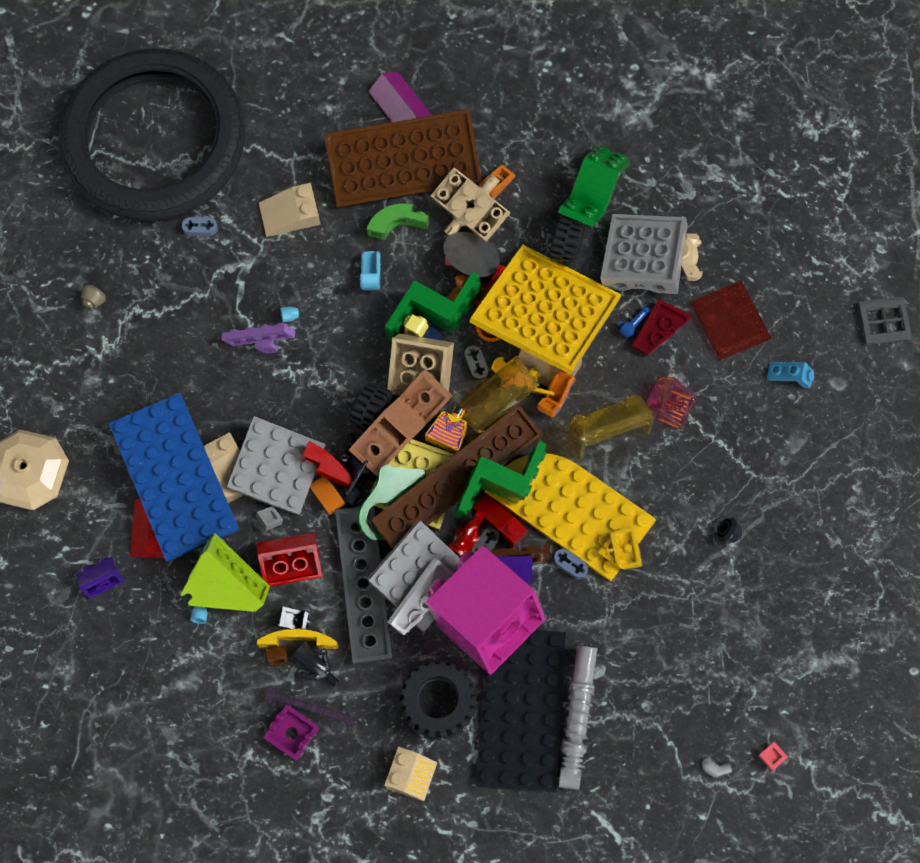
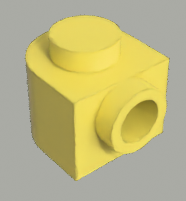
[403,314,429,337]

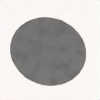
[443,232,500,277]

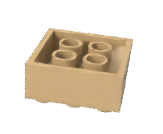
[388,334,454,401]
[204,433,243,503]

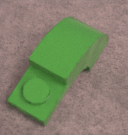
[367,204,429,241]

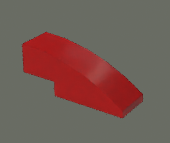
[300,441,353,488]

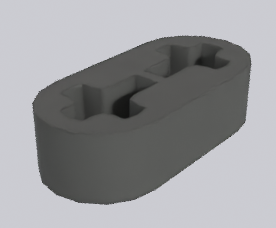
[465,345,488,381]
[472,528,499,553]

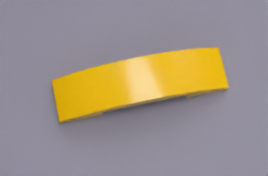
[257,629,338,649]

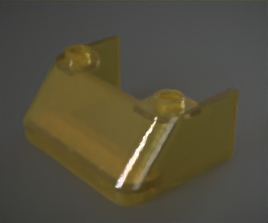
[569,394,655,459]

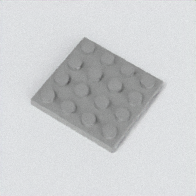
[226,416,325,516]
[367,520,460,632]

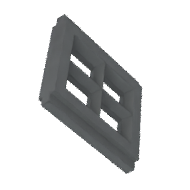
[858,297,912,345]

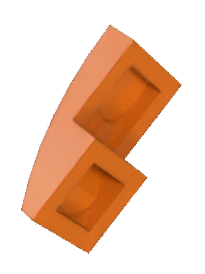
[310,477,345,515]

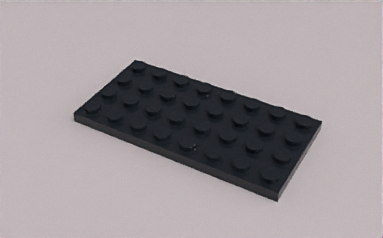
[476,630,566,793]

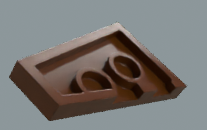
[491,544,550,564]

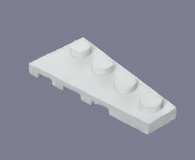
[388,558,454,635]

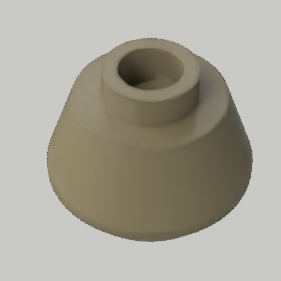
[81,285,106,309]

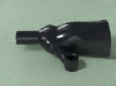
[339,433,376,482]
[290,641,340,687]

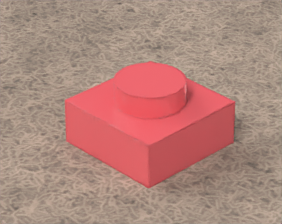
[759,742,788,771]

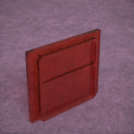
[691,280,771,361]

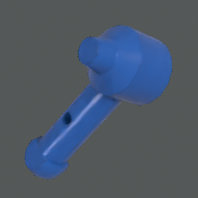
[617,306,650,338]

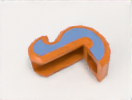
[537,369,575,418]

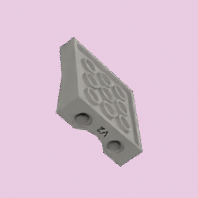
[600,214,688,294]

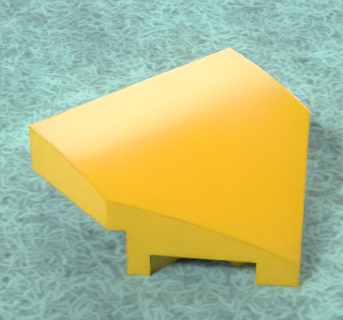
[598,527,643,570]

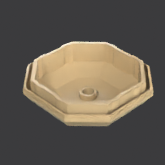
[0,429,69,511]

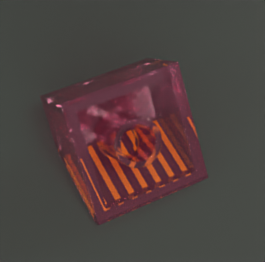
[644,376,697,430]

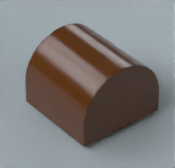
[266,645,289,666]

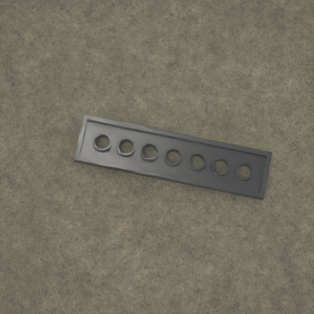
[335,505,392,664]

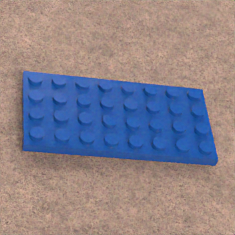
[109,393,240,562]

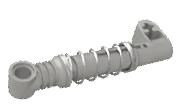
[559,646,598,790]

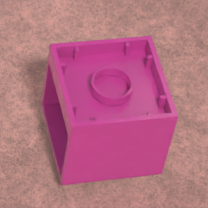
[426,545,545,675]

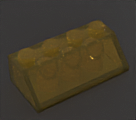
[460,356,540,434]

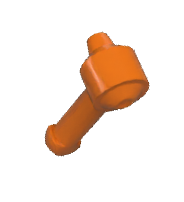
[447,275,469,301]

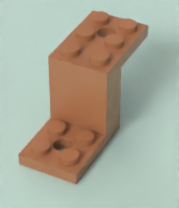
[349,370,453,476]

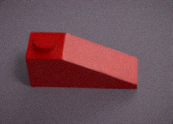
[473,494,527,548]

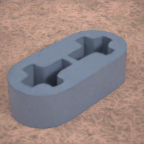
[182,217,218,236]
[554,549,588,579]

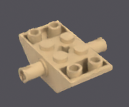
[431,167,510,242]

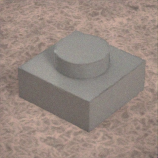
[255,506,283,531]

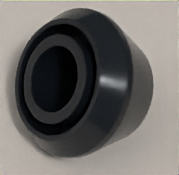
[717,517,742,543]

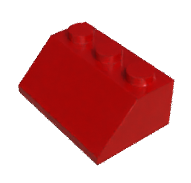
[130,498,165,558]
[257,532,323,587]

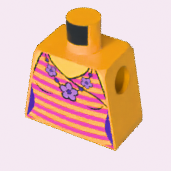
[425,406,467,454]

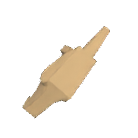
[681,216,702,281]

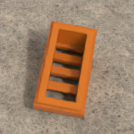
[478,165,515,199]

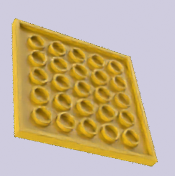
[470,245,621,375]

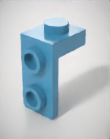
[767,362,814,388]

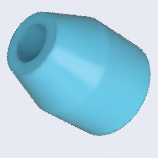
[280,306,299,323]
[190,606,208,624]

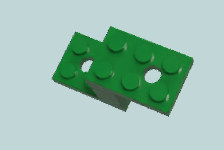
[558,146,631,227]
[385,272,481,342]
[453,441,547,519]

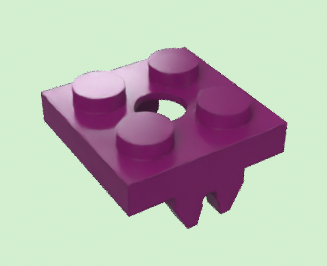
[263,705,320,761]

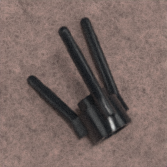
[343,460,373,507]

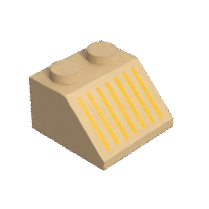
[385,747,437,801]

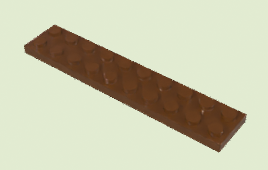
[370,405,543,549]

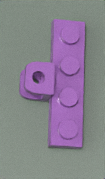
[221,323,295,354]

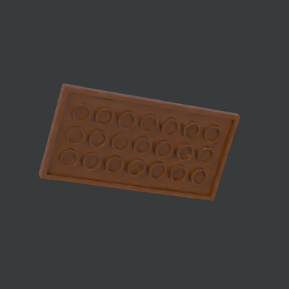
[324,109,482,208]

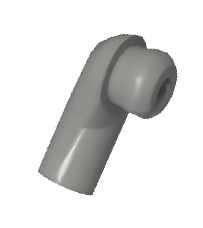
[702,758,732,777]

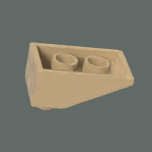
[259,183,320,237]

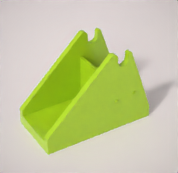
[181,533,270,612]

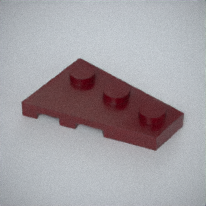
[632,299,692,356]

